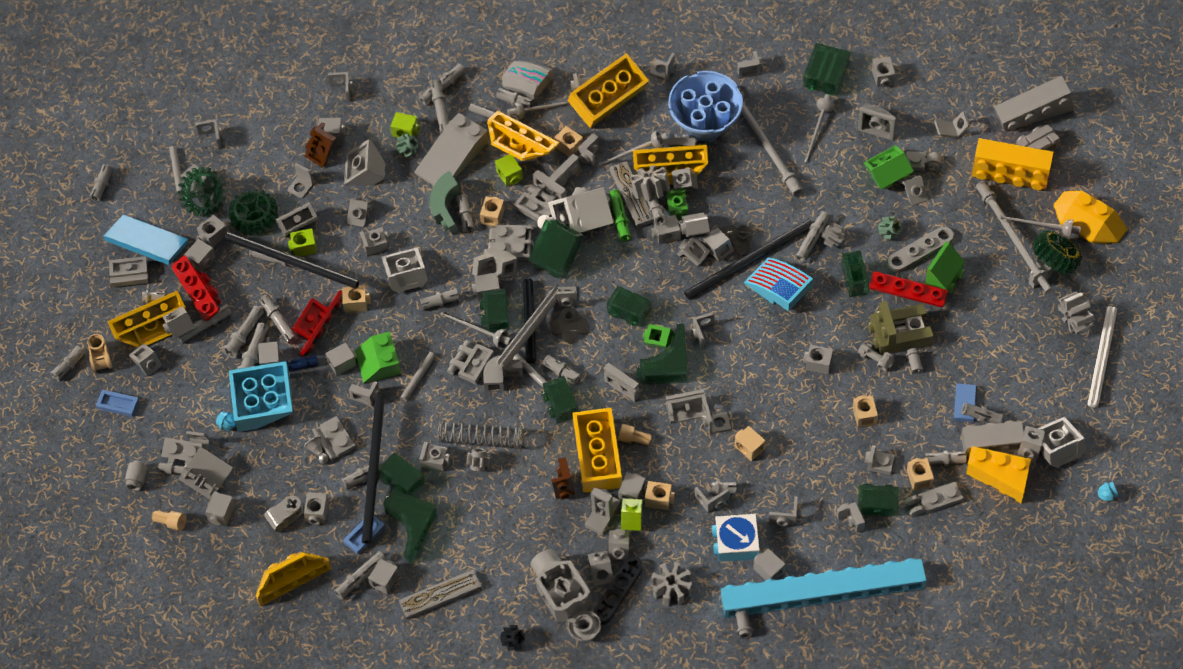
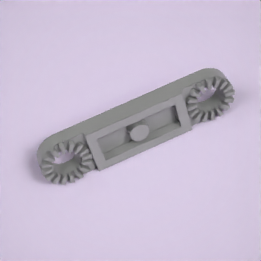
[888,227,953,272]

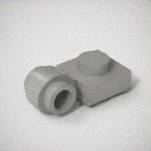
[906,151,942,171]

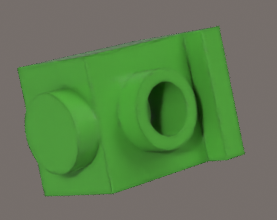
[666,188,688,219]
[643,324,675,351]

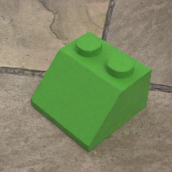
[863,145,914,189]
[925,241,966,294]
[355,331,401,384]

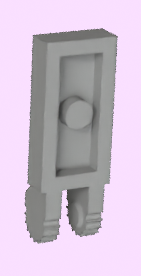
[904,482,963,517]

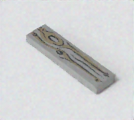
[609,161,654,228]
[399,570,481,620]

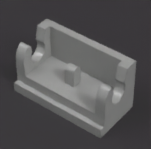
[666,389,708,424]

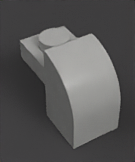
[472,248,518,279]
[483,356,523,392]

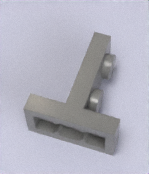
[533,154,580,199]
[585,487,621,535]

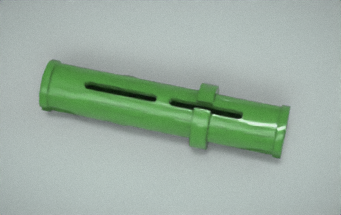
[609,189,632,242]

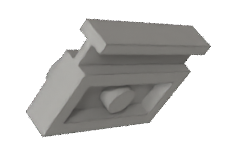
[664,133,697,147]
[109,256,149,287]
[604,363,640,402]
[312,416,356,461]

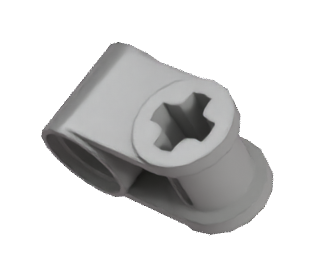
[264,496,304,532]

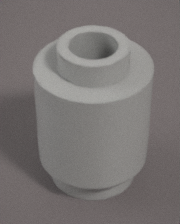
[124,460,148,491]

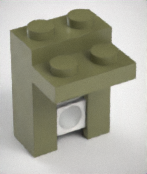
[868,301,933,355]

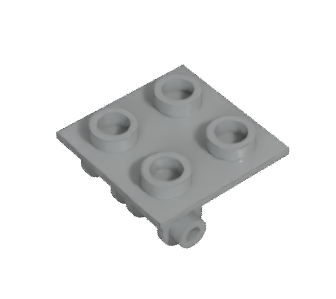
[179,446,233,500]

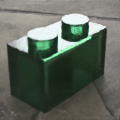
[841,250,869,297]
[607,285,651,327]
[479,289,509,332]
[541,376,578,424]
[378,452,425,499]
[857,483,899,516]

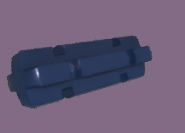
[282,355,318,372]

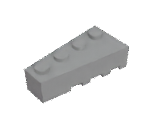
[994,76,1075,132]

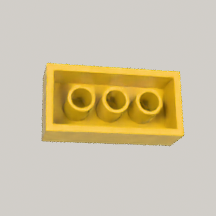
[567,53,649,128]
[972,138,1053,190]
[573,408,622,493]

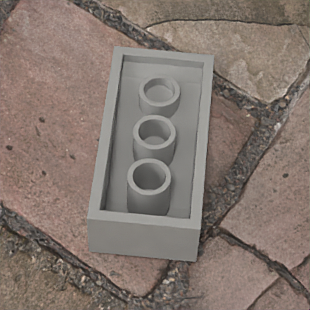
[414,113,489,186]

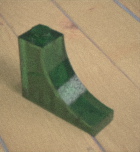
[636,324,687,385]
[383,489,437,563]

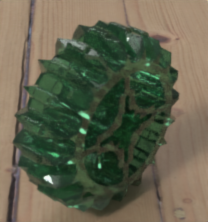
[177,166,227,217]
[228,188,279,236]
[1032,230,1083,274]

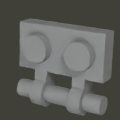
[514,185,561,221]
[447,340,494,384]
[158,438,204,474]

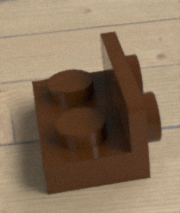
[304,122,336,168]
[551,457,575,500]

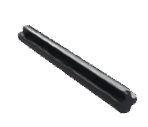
[523,278,536,363]

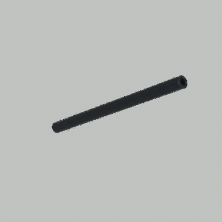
[684,219,812,300]
[225,232,359,289]
[362,396,385,544]

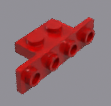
[171,255,221,322]
[869,271,948,308]
[292,290,343,356]

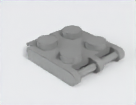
[488,225,534,261]

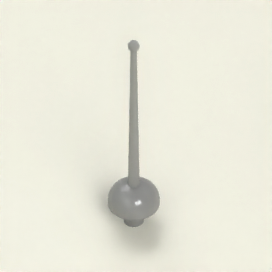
[804,94,835,163]
[507,102,570,120]
[598,130,669,166]
[999,215,1081,238]
[441,312,512,348]

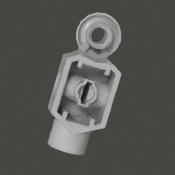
[531,549,601,641]

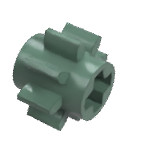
[396,133,418,157]
[878,216,902,239]

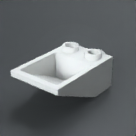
[537,187,614,239]

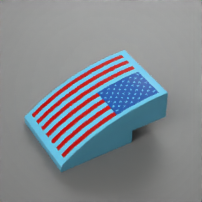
[744,257,813,312]

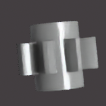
[821,223,845,248]
[466,448,491,471]

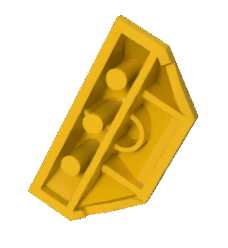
[487,111,559,161]
[633,145,708,185]
[1053,191,1128,244]
[107,290,186,348]
[256,552,332,606]

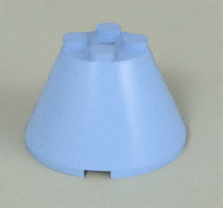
[669,71,743,142]

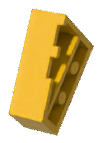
[966,446,1031,504]

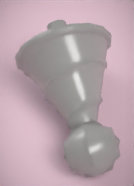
[304,436,329,464]

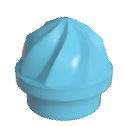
[216,411,235,431]
[1098,482,1119,501]

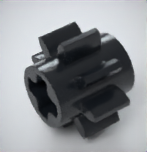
[500,625,525,651]

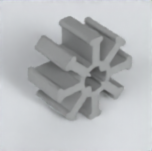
[630,165,670,201]
[1058,291,1095,334]
[652,562,692,607]

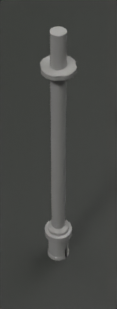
[740,92,803,196]
[976,181,1053,294]

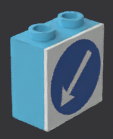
[712,514,759,562]

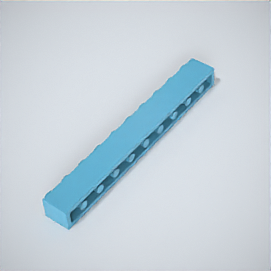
[721,558,926,618]

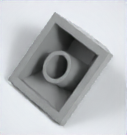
[858,103,896,141]
[344,139,385,185]

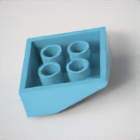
[229,361,293,432]

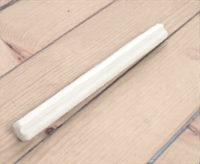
[1088,306,1117,408]

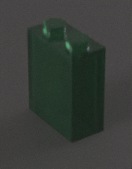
[803,43,851,95]
[528,218,584,278]

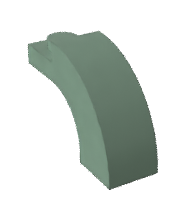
[430,171,461,235]

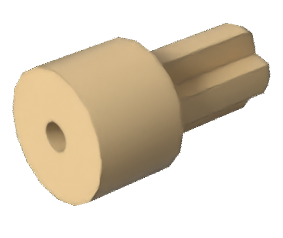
[618,423,652,445]
[152,511,186,531]

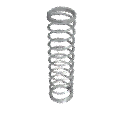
[438,421,524,448]

